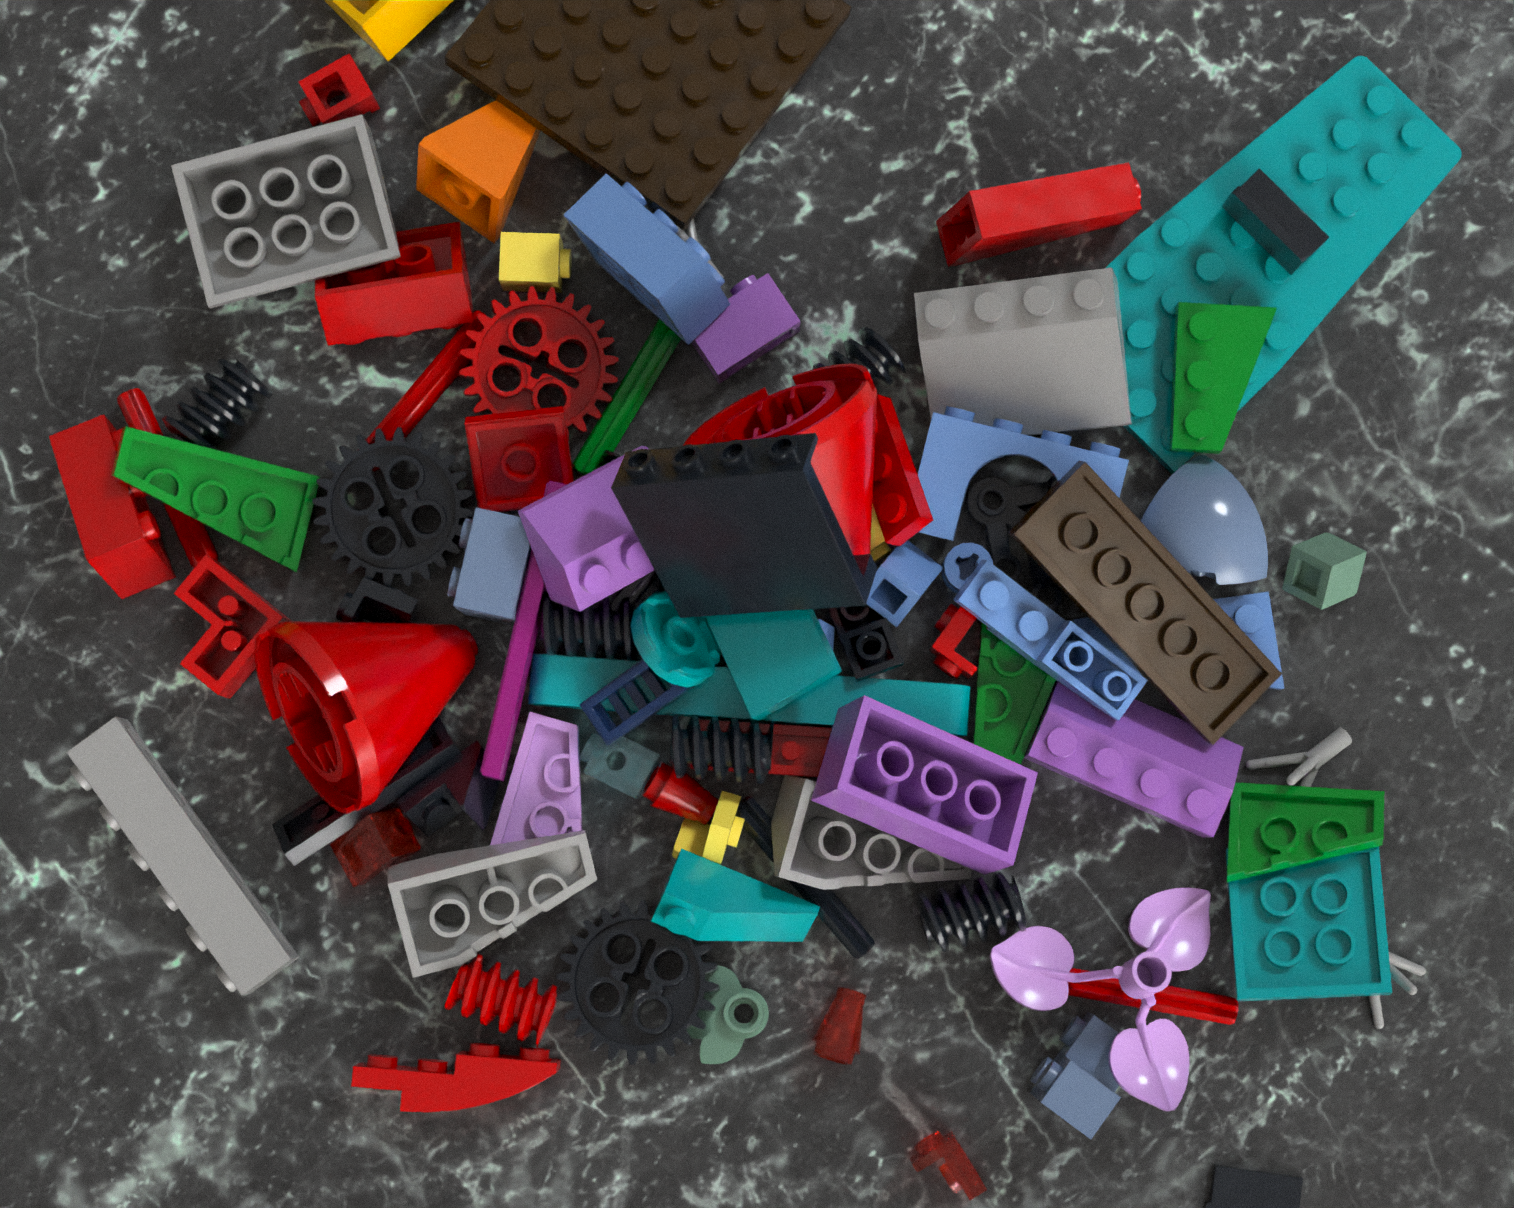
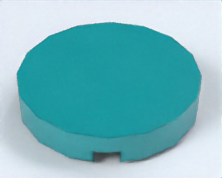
[631,591,721,688]

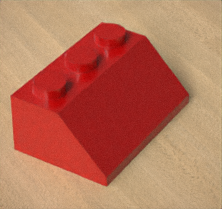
[315,221,473,346]

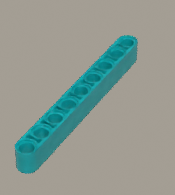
[528,654,971,736]

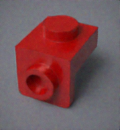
[929,603,978,680]

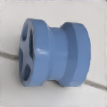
[941,543,993,593]

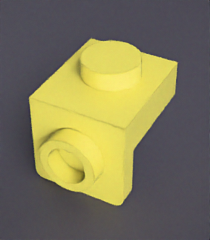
[672,791,745,865]

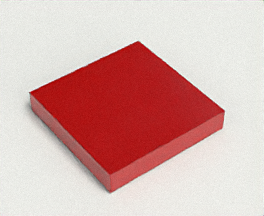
[464,406,574,512]

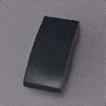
[827,604,904,682]

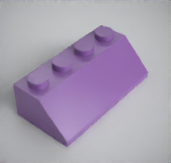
[1024,680,1244,838]

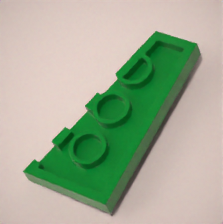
[111,426,320,572]

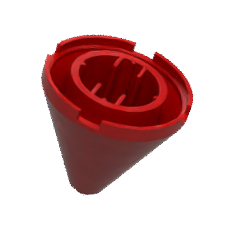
[683,364,877,555]
[254,621,478,814]

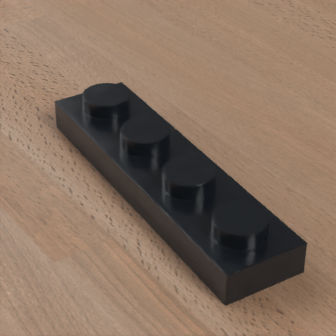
[272,716,460,866]

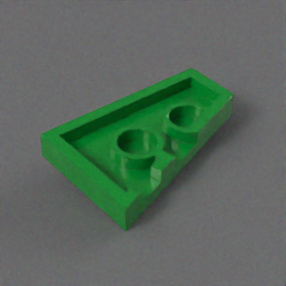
[1169,302,1277,454]
[972,622,1056,765]
[1227,782,1385,882]

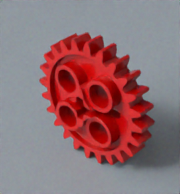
[459,286,619,440]

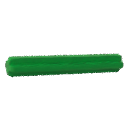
[573,319,681,476]

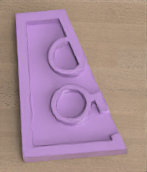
[490,712,582,845]

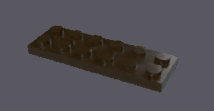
[1008,461,1282,745]

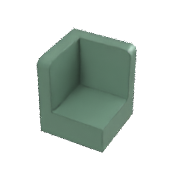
[1282,532,1367,610]

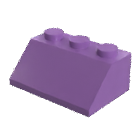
[518,445,655,612]

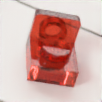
[330,808,421,887]
[910,1131,987,1200]

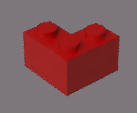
[174,555,291,699]

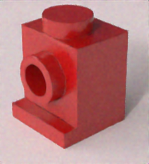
[298,53,380,127]

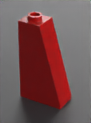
[936,162,1142,267]

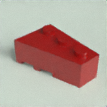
[49,414,176,599]

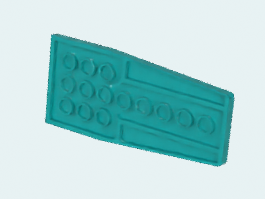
[1106,56,1462,475]

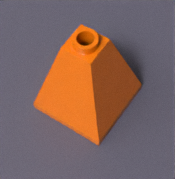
[416,100,540,244]

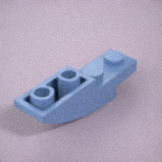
[953,560,1148,721]

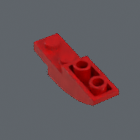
[351,1043,561,1112]

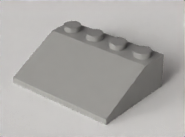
[171,114,401,308]
[914,267,1132,436]

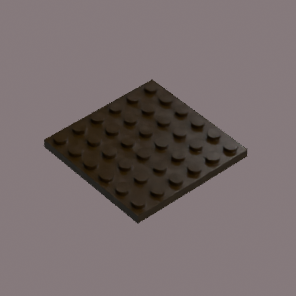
[445,0,852,231]

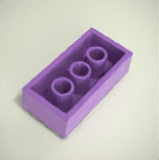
[811,695,1038,875]

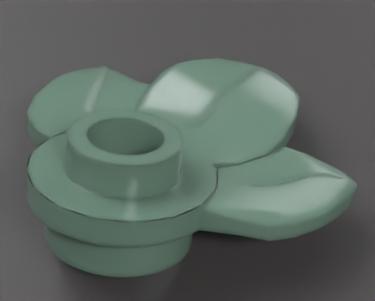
[687,965,769,1064]

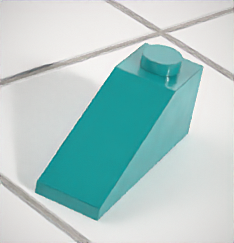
[651,848,820,942]

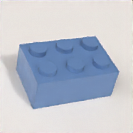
[564,174,730,345]

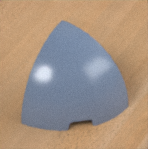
[1141,455,1268,585]

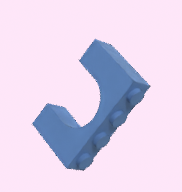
[918,406,1129,541]

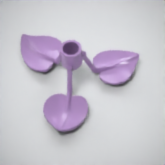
[990,888,1211,1111]

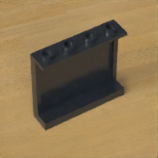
[611,433,877,618]

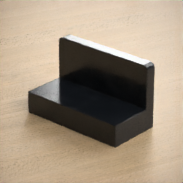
[1222,168,1329,275]

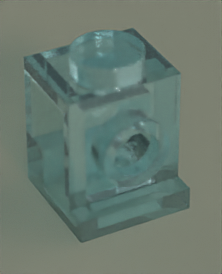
[580,733,660,799]

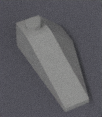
[771,775,972,890]
[387,830,597,978]

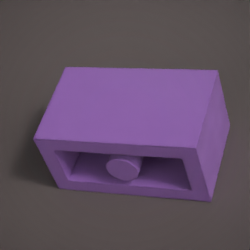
[691,273,801,384]

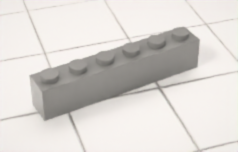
[66,716,299,995]

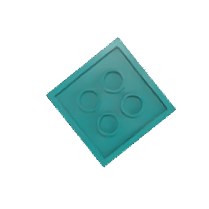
[1225,846,1392,1001]

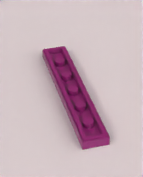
[480,481,567,781]

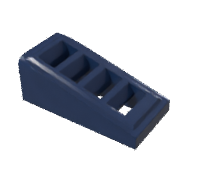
[579,659,695,746]

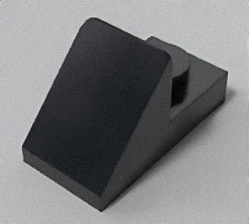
[397,740,500,837]

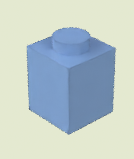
[866,540,943,627]

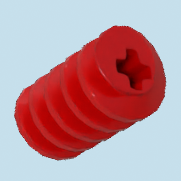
[444,953,557,1047]

